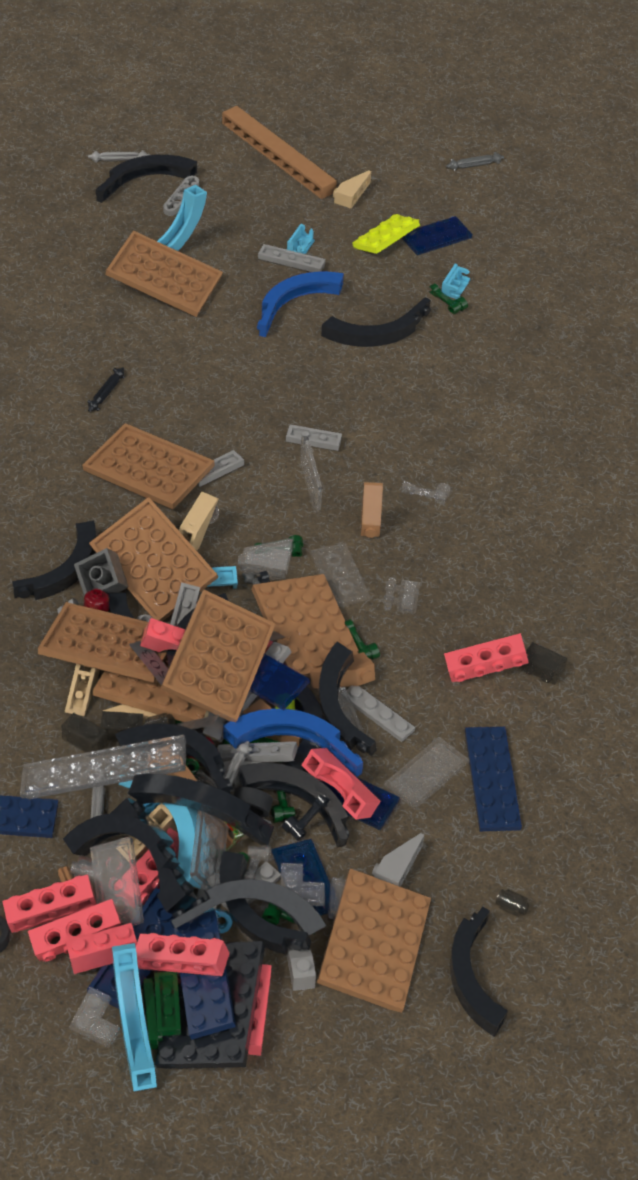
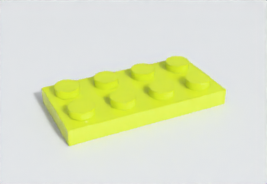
[352,214,420,254]

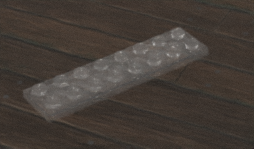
[20,734,186,799]

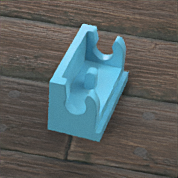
[287,224,315,254]
[442,264,470,299]
[202,566,238,591]

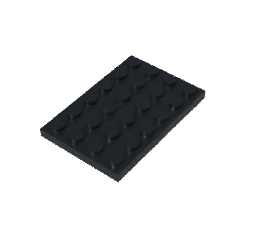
[155,941,265,1069]

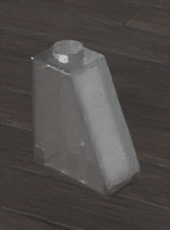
[238,538,293,580]

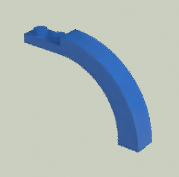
[257,271,344,337]
[223,709,363,777]

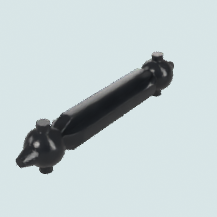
[87,367,125,412]

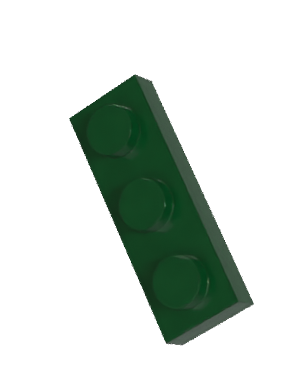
[154,972,181,1036]
[143,978,163,1050]

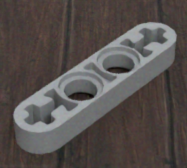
[163,176,199,216]

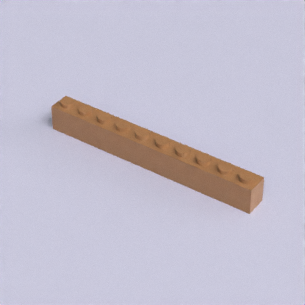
[222,106,337,199]

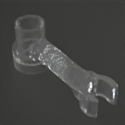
[401,482,451,505]
[244,845,271,880]

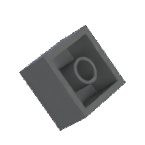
[74,548,129,595]

